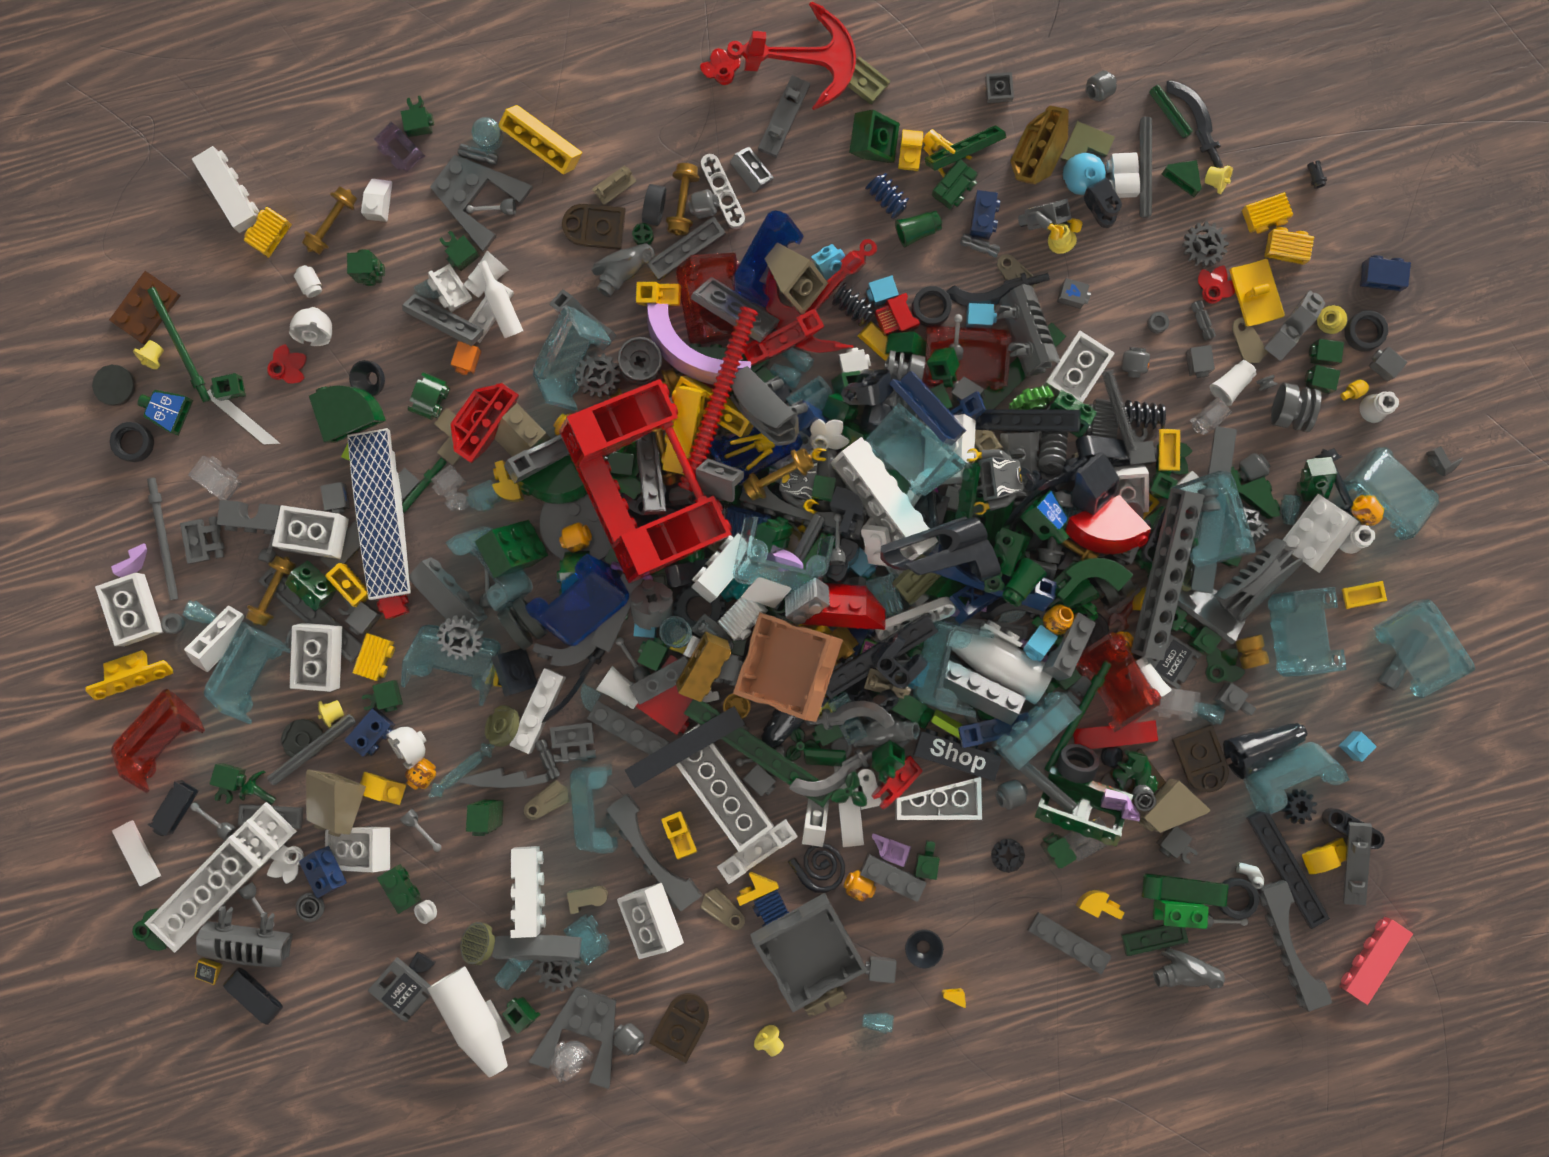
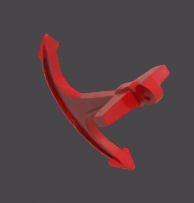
[727,2,856,110]
[765,239,877,353]

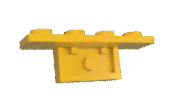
[85,650,173,700]

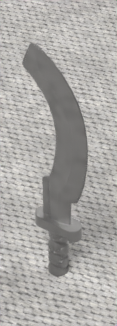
[806,701,894,730]
[789,746,877,797]

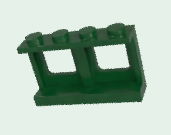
[955,463,1014,549]
[1035,766,1133,847]

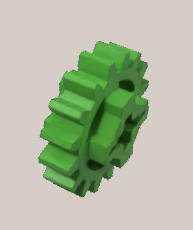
[1009,386,1054,410]

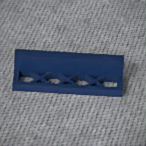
[889,371,967,445]
[949,585,1000,625]

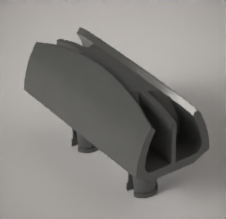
[994,284,1060,376]
[730,366,808,445]
[1000,432,1040,512]
[1214,538,1303,623]
[196,906,293,967]

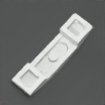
[834,766,864,847]
[717,819,798,884]

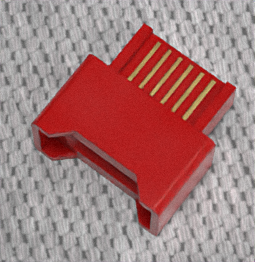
[874,293,920,336]

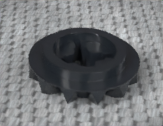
[991,839,1025,873]

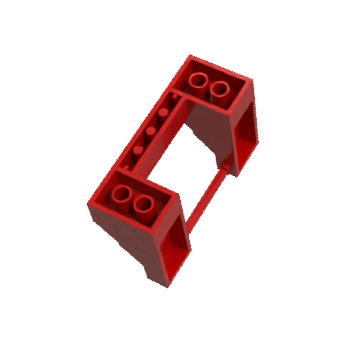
[559,379,732,584]

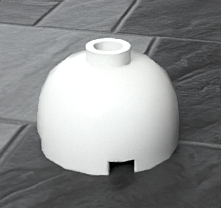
[289,307,332,346]
[386,727,426,769]

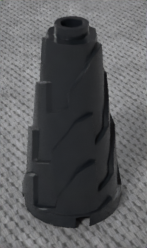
[761,694,829,748]
[1223,723,1308,780]

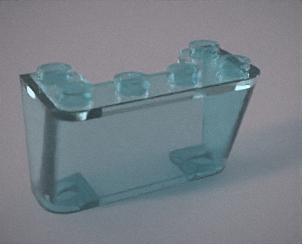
[1268,587,1347,677]

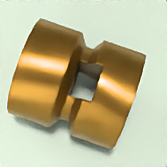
[1235,634,1270,669]
[723,693,751,719]

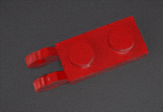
[871,755,923,809]

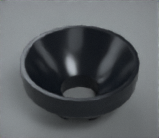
[349,360,385,397]
[905,929,944,969]

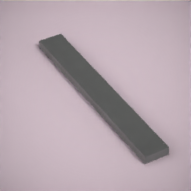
[1190,426,1237,594]

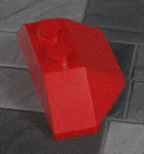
[450,383,519,463]
[802,583,886,630]

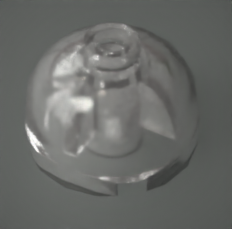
[550,1041,593,1083]

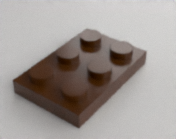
[109,271,181,345]

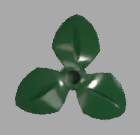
[786,727,821,761]
[239,771,276,805]
[831,771,867,807]

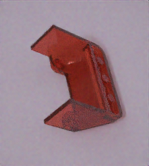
[111,689,205,793]

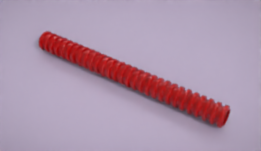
[678,306,758,492]

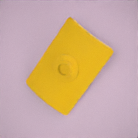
[1229,259,1285,327]

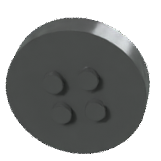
[540,494,611,564]

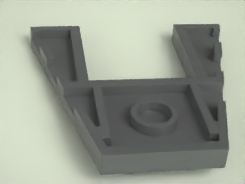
[430,155,533,253]
[529,986,617,1089]

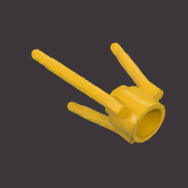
[922,129,972,177]
[725,433,775,470]

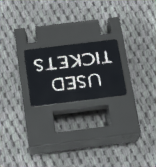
[1139,634,1202,690]
[368,957,431,1022]

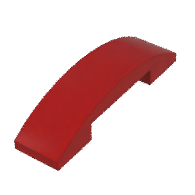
[744,308,824,366]
[1073,720,1158,749]

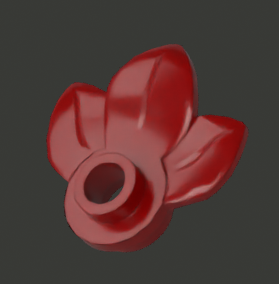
[700,48,741,85]
[1198,265,1236,304]
[267,344,306,384]

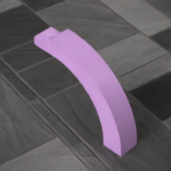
[647,303,751,384]

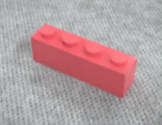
[1339,916,1413,1005]

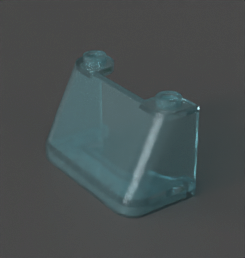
[865,403,967,496]
[1343,447,1440,541]
[1172,470,1255,568]
[445,526,533,612]
[1373,599,1475,698]
[1244,742,1349,814]
[570,764,618,854]

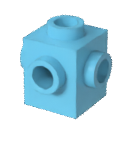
[811,244,845,281]

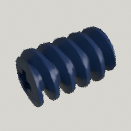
[865,173,909,219]

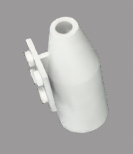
[947,620,1052,704]
[427,966,511,1077]

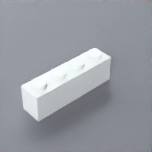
[192,146,259,233]
[510,668,566,754]

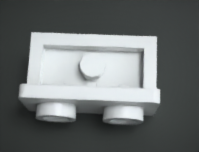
[427,264,472,312]
[861,518,891,566]

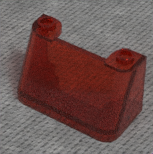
[676,253,740,344]
[924,326,1012,389]
[1075,632,1161,732]

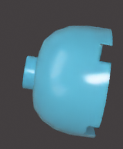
[1063,153,1106,195]

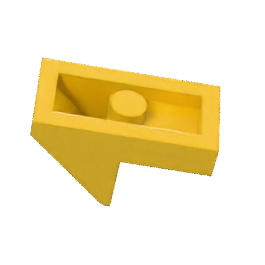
[737,872,779,906]

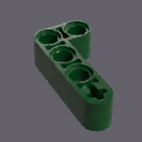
[1141,873,1229,907]

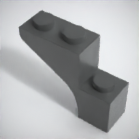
[1264,290,1325,361]

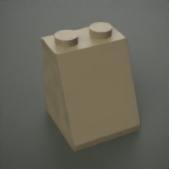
[765,242,828,315]
[495,403,552,457]
[306,769,366,837]
[1138,778,1210,833]

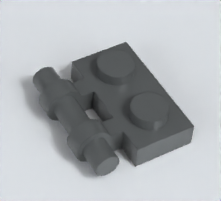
[180,517,225,564]
[550,723,596,764]

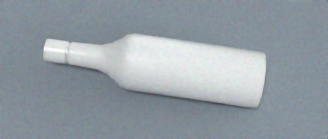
[478,261,523,338]

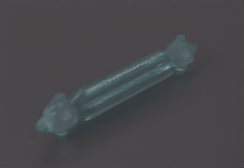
[428,743,495,798]

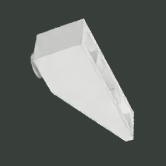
[184,605,245,672]

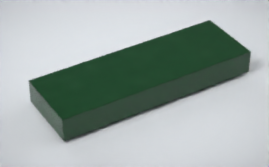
[1121,925,1189,956]

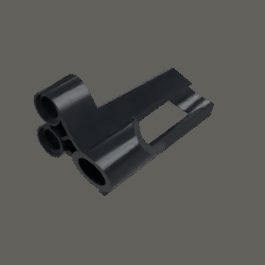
[880,516,1001,581]

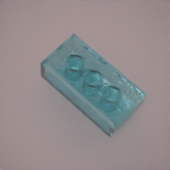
[995,692,1082,770]

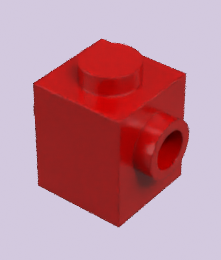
[377,594,410,620]

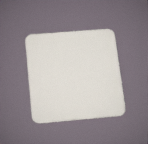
[742,577,791,608]

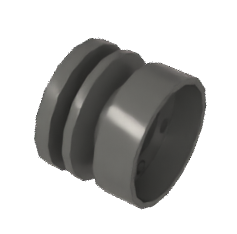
[618,337,662,386]
[884,350,925,381]
[1271,383,1321,433]

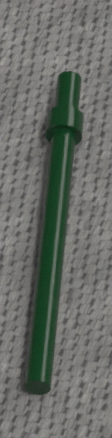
[147,287,211,403]
[402,458,447,515]
[1044,660,1112,772]

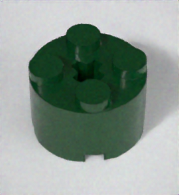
[408,372,450,420]

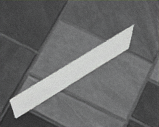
[207,390,281,444]

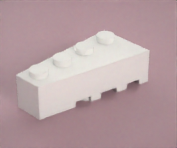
[895,777,982,820]
[511,846,546,938]

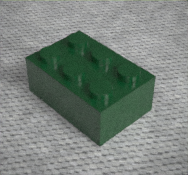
[474,519,548,579]

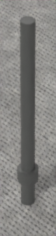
[147,478,179,600]

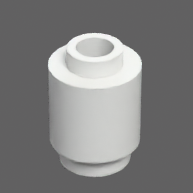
[294,265,322,298]

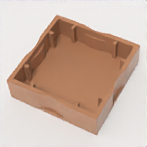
[733,612,843,722]

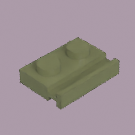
[848,57,890,105]
[892,554,941,605]

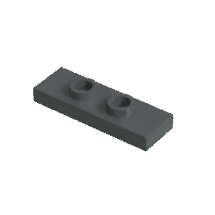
[629,656,688,705]

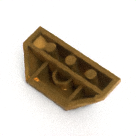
[1010,106,1069,184]

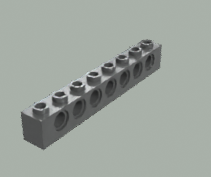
[1131,487,1204,660]

